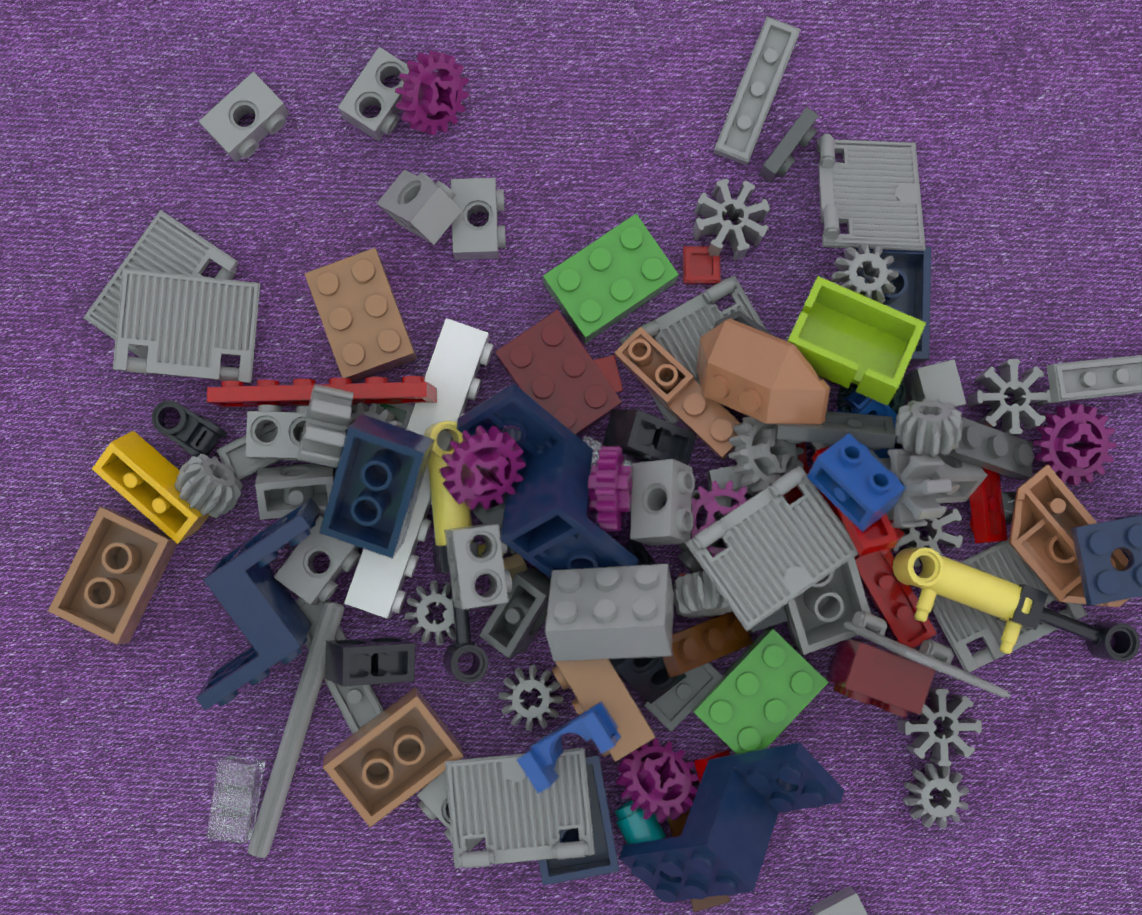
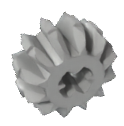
[831,243,898,304]
[895,398,963,457]
[174,454,243,518]
[674,571,732,619]
[405,581,470,645]
[499,665,563,731]
[903,763,969,829]

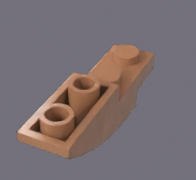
[614,327,741,460]

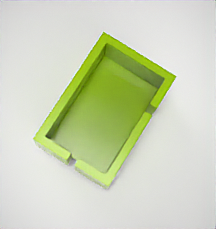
[787,276,926,406]

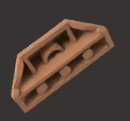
[696,318,830,424]
[1009,464,1129,607]

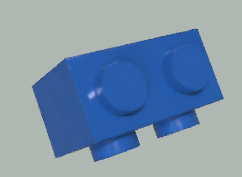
[807,433,906,532]

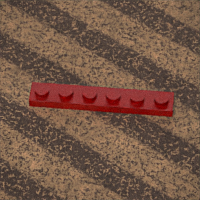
[207,376,437,408]

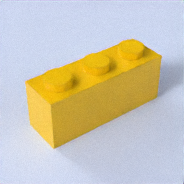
[92,430,210,544]

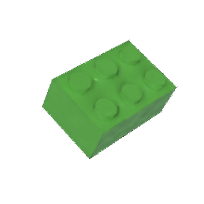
[543,214,679,344]
[692,628,829,754]

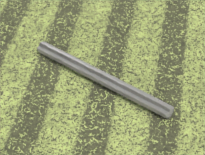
[248,601,344,858]

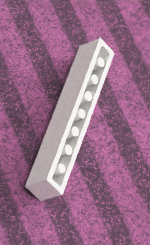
[344,318,494,619]

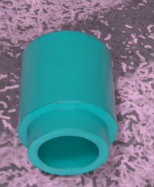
[614,800,666,844]

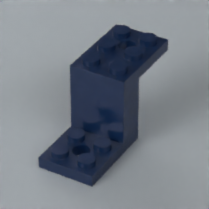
[456,383,638,579]
[196,497,320,710]
[1071,513,1142,606]
[619,742,845,903]

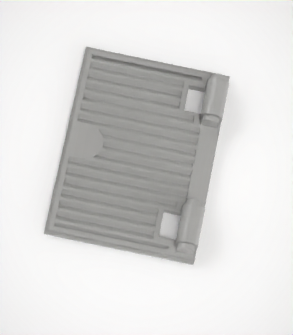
[817,134,926,251]
[83,210,238,359]
[113,268,260,383]
[620,275,766,424]
[685,466,858,631]
[920,539,1087,673]
[844,611,1011,699]
[445,748,595,869]

